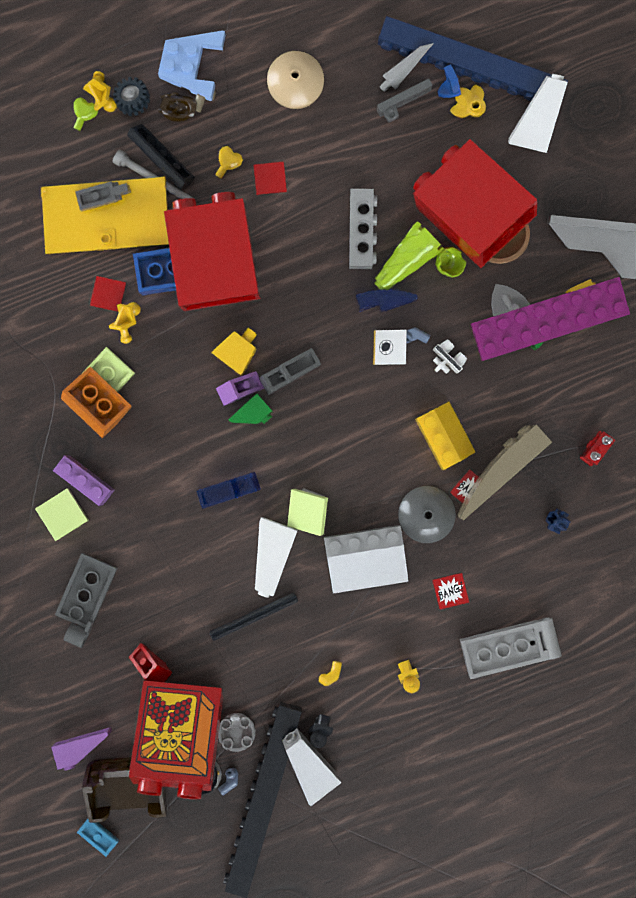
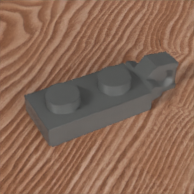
[75,181,131,211]

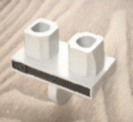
[433,339,467,374]

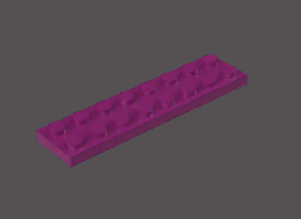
[471,277,630,361]

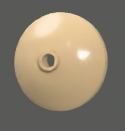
[267,51,324,109]

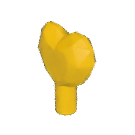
[215,146,243,179]

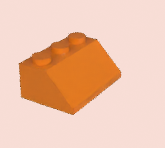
[61,367,132,438]

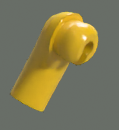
[319,661,342,686]

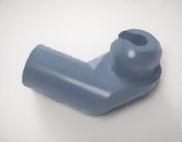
[406,327,431,343]
[218,768,238,796]

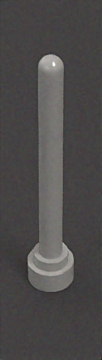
[113,149,195,199]

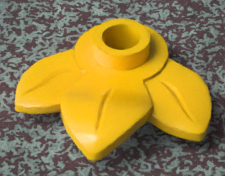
[450,85,486,118]

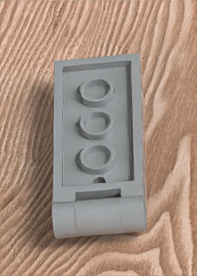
[459,618,562,679]

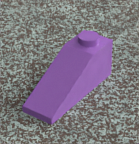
[51,727,112,770]

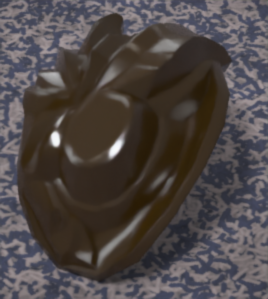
[158,92,197,122]

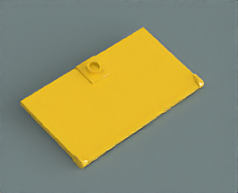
[41,177,169,254]

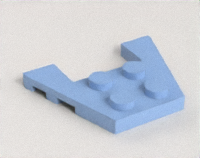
[158,31,226,101]

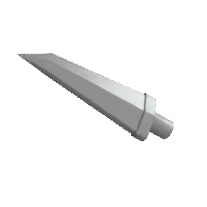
[379,43,434,92]

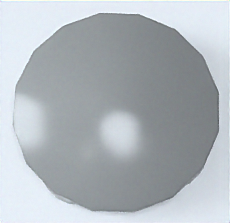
[218,713,256,752]

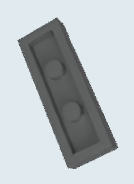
[377,79,432,123]

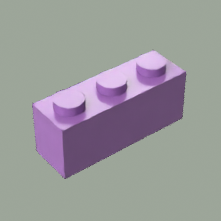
[53,455,114,506]

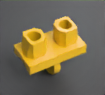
[398,660,420,693]

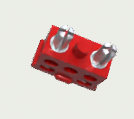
[580,431,615,466]

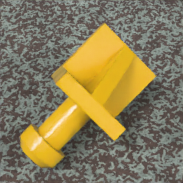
[83,71,117,112]
[109,302,141,344]

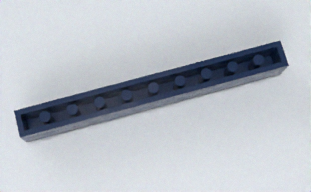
[378,16,568,101]

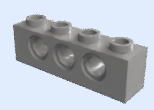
[349,189,377,269]

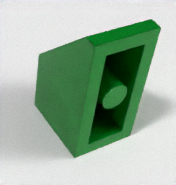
[228,394,273,424]

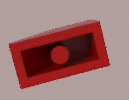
[129,643,172,682]

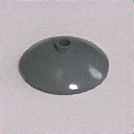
[398,486,456,543]

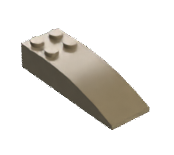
[457,425,552,520]

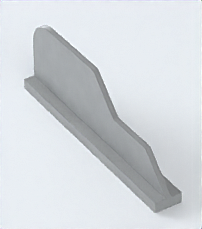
[547,215,636,279]

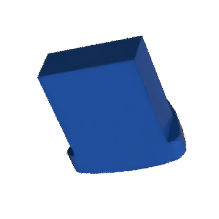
[438,64,461,98]

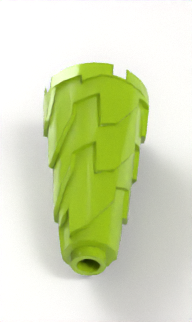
[374,221,444,291]

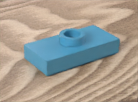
[77,819,119,857]

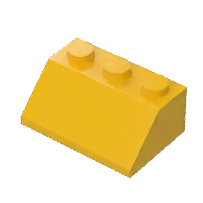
[415,402,475,470]

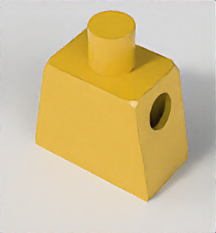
[212,328,257,376]

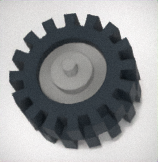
[113,77,150,116]

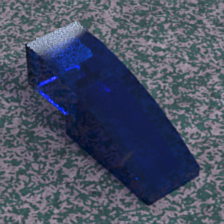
[355,290,418,313]
[196,472,261,509]

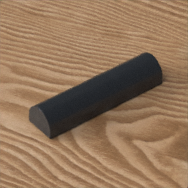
[127,124,195,191]

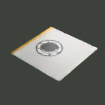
[373,330,407,365]

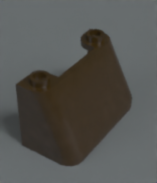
[82,757,167,823]

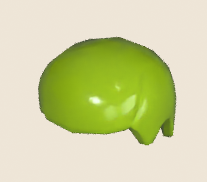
[435,247,466,277]

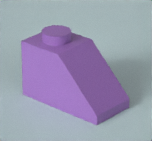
[216,371,264,406]

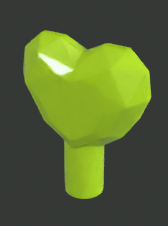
[73,97,98,131]

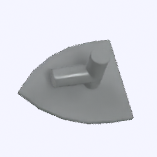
[491,284,530,316]

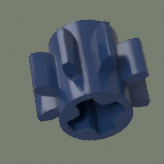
[545,508,571,534]

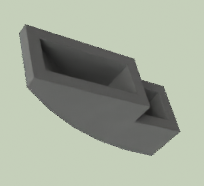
[259,348,321,395]

